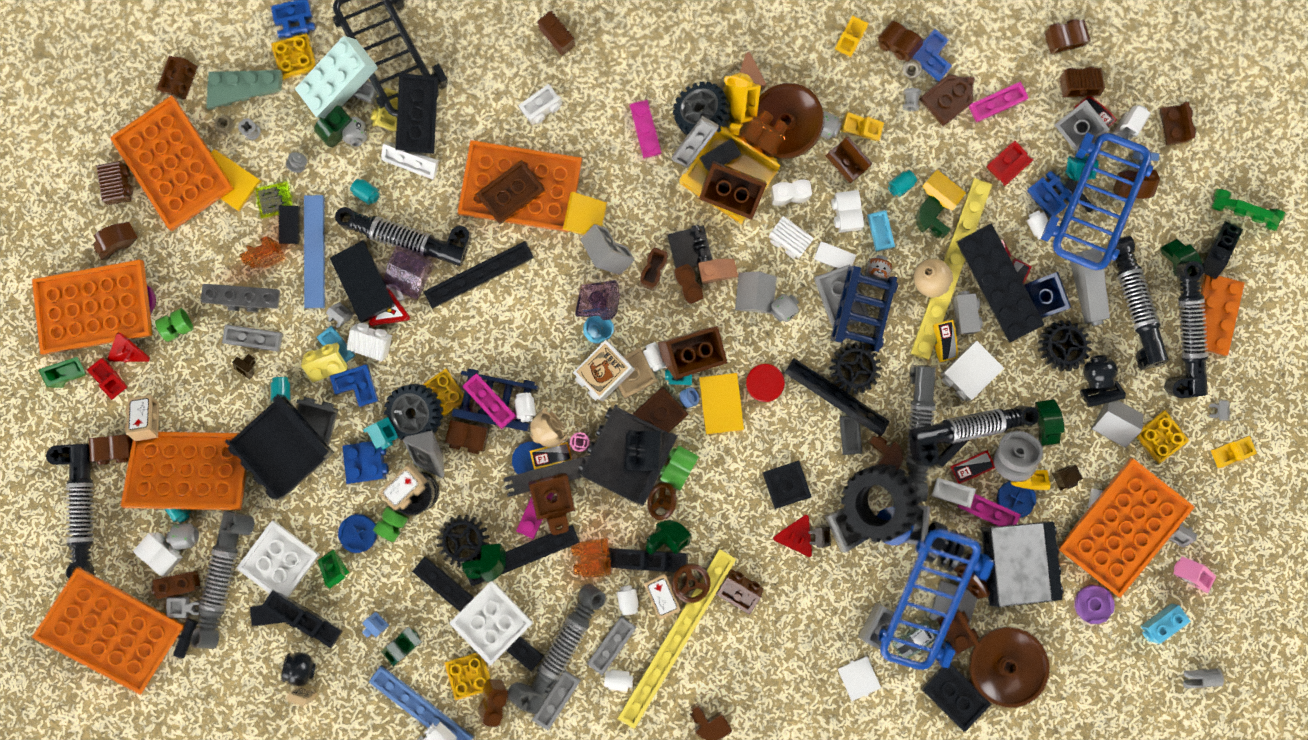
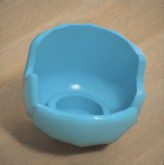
[583,314,614,344]

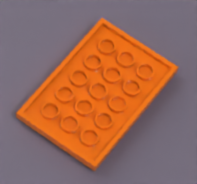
[110,95,234,231]
[457,140,582,233]
[32,259,153,355]
[121,432,247,510]
[1058,458,1195,598]
[32,567,185,695]

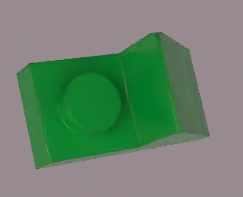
[38,357,86,388]
[317,549,350,589]

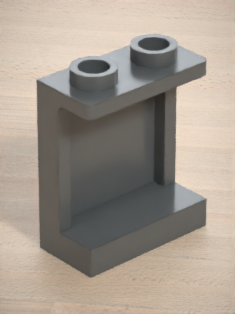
[296,397,339,445]

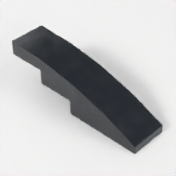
[606,548,688,573]
[261,590,343,648]

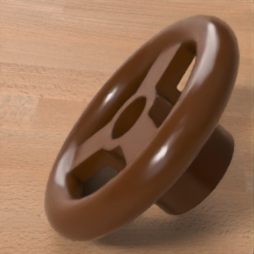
[647,482,677,521]
[672,564,711,603]

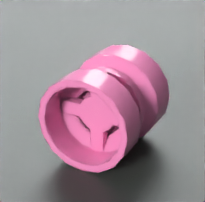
[570,432,590,452]

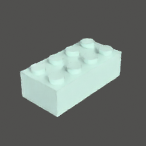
[295,36,378,118]

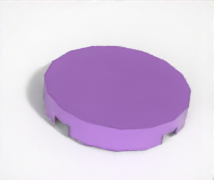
[1074,585,1115,624]

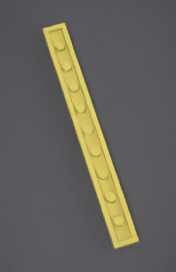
[910,178,992,360]
[618,549,736,729]

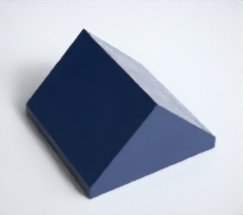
[1024,272,1071,319]

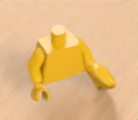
[723,73,761,136]

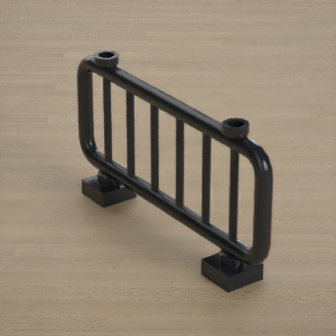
[332,0,448,117]

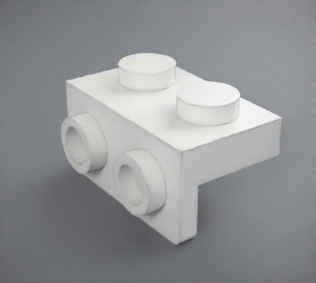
[518,84,562,125]

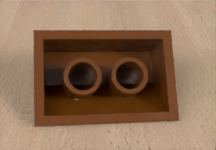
[699,160,767,220]
[658,326,728,379]

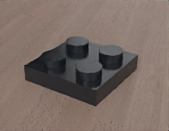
[762,460,812,509]

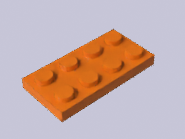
[1199,274,1245,356]

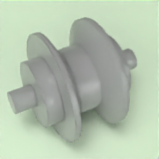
[286,152,307,173]

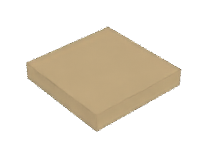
[618,348,658,399]

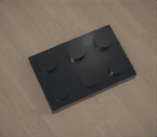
[921,663,992,733]

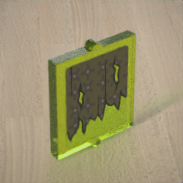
[255,181,293,219]

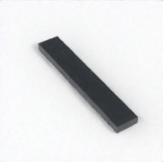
[423,241,534,309]
[784,358,890,436]
[468,524,580,587]

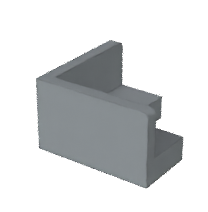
[581,224,635,275]

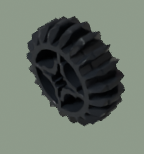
[1038,320,1092,372]
[829,342,882,394]
[437,515,490,567]

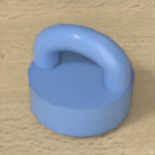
[679,387,699,408]

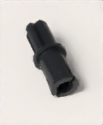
[173,618,199,659]

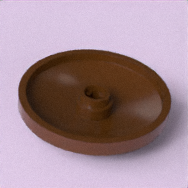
[749,83,824,159]
[969,627,1050,708]

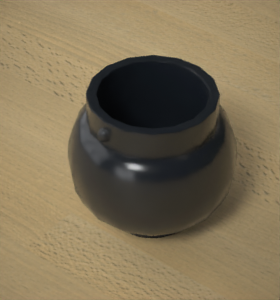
[1083,355,1118,388]
[281,652,316,687]

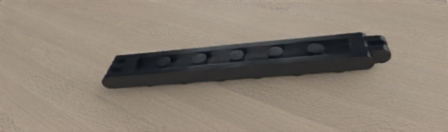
[503,455,590,497]

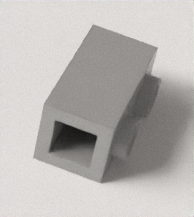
[953,291,982,335]

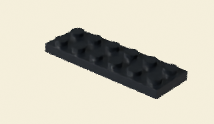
[956,223,1045,343]

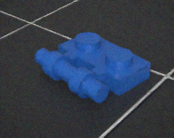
[271,0,316,38]
[1026,170,1072,218]

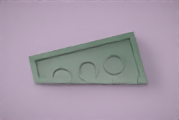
[206,70,283,110]

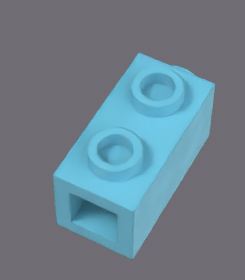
[1141,603,1191,644]

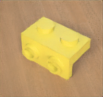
[301,343,348,383]

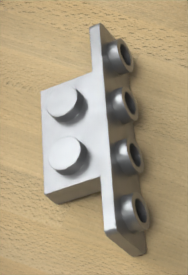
[201,284,280,313]

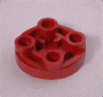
[746,364,785,402]

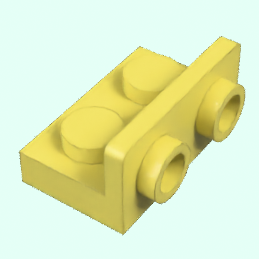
[370,87,398,132]

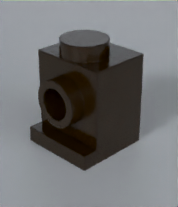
[1052,465,1083,491]

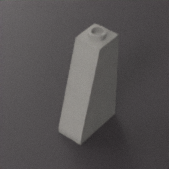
[1070,249,1110,326]

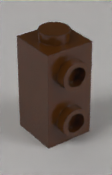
[152,570,201,599]

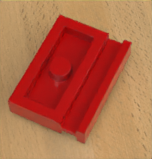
[986,141,1034,187]

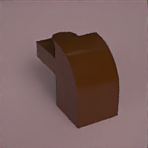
[93,222,138,260]
[867,435,903,470]
[690,703,732,740]

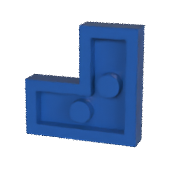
[911,29,952,82]
[330,364,379,407]

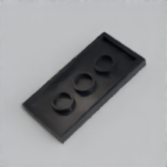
[395,73,438,154]
[330,240,396,323]

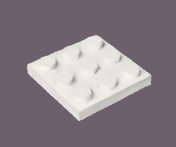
[236,521,320,598]
[449,581,533,666]

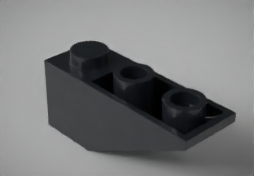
[1202,221,1243,279]

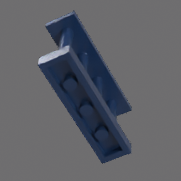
[830,266,898,352]
[452,368,539,432]

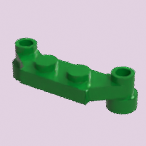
[1211,189,1286,231]

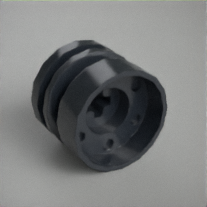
[398,471,440,515]
[918,521,967,572]

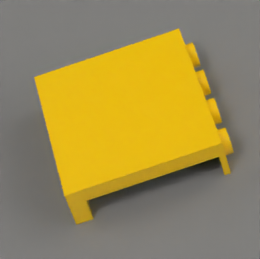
[679,126,781,225]

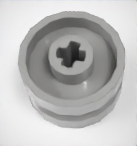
[993,431,1043,482]

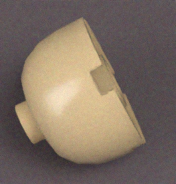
[913,258,953,298]
[530,408,568,447]

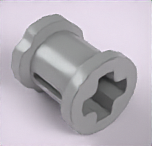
[902,88,921,111]
[238,118,261,140]

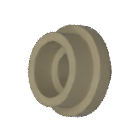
[903,59,922,78]
[214,115,234,134]

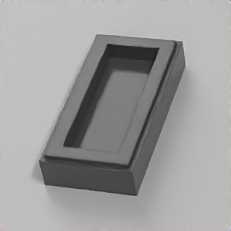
[839,416,862,455]

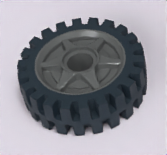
[673,81,731,136]
[384,384,443,440]

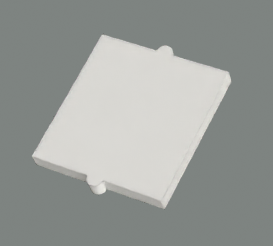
[838,656,881,701]

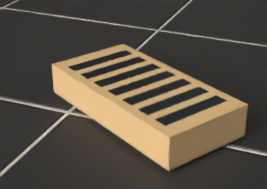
[286,687,317,707]

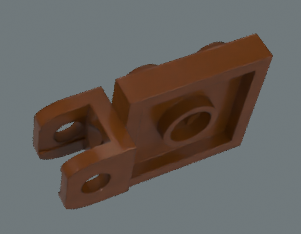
[528,473,575,535]

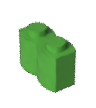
[659,445,699,491]

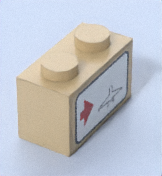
[125,395,159,441]
[379,464,428,511]
[644,573,683,620]

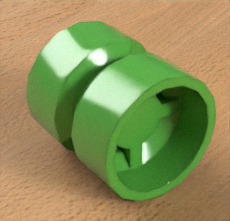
[155,308,194,342]
[373,506,409,542]

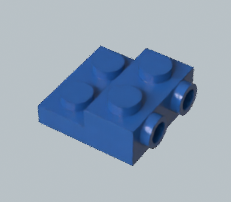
[342,441,389,484]

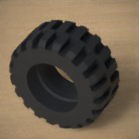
[841,464,922,542]

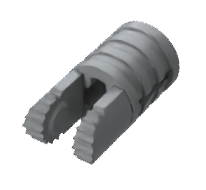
[1183,668,1224,689]

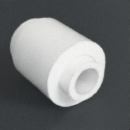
[1026,210,1048,240]
[643,342,666,372]
[514,393,536,422]
[617,585,639,615]
[604,669,633,692]

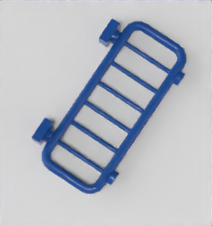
[1040,133,1154,270]
[878,529,994,670]

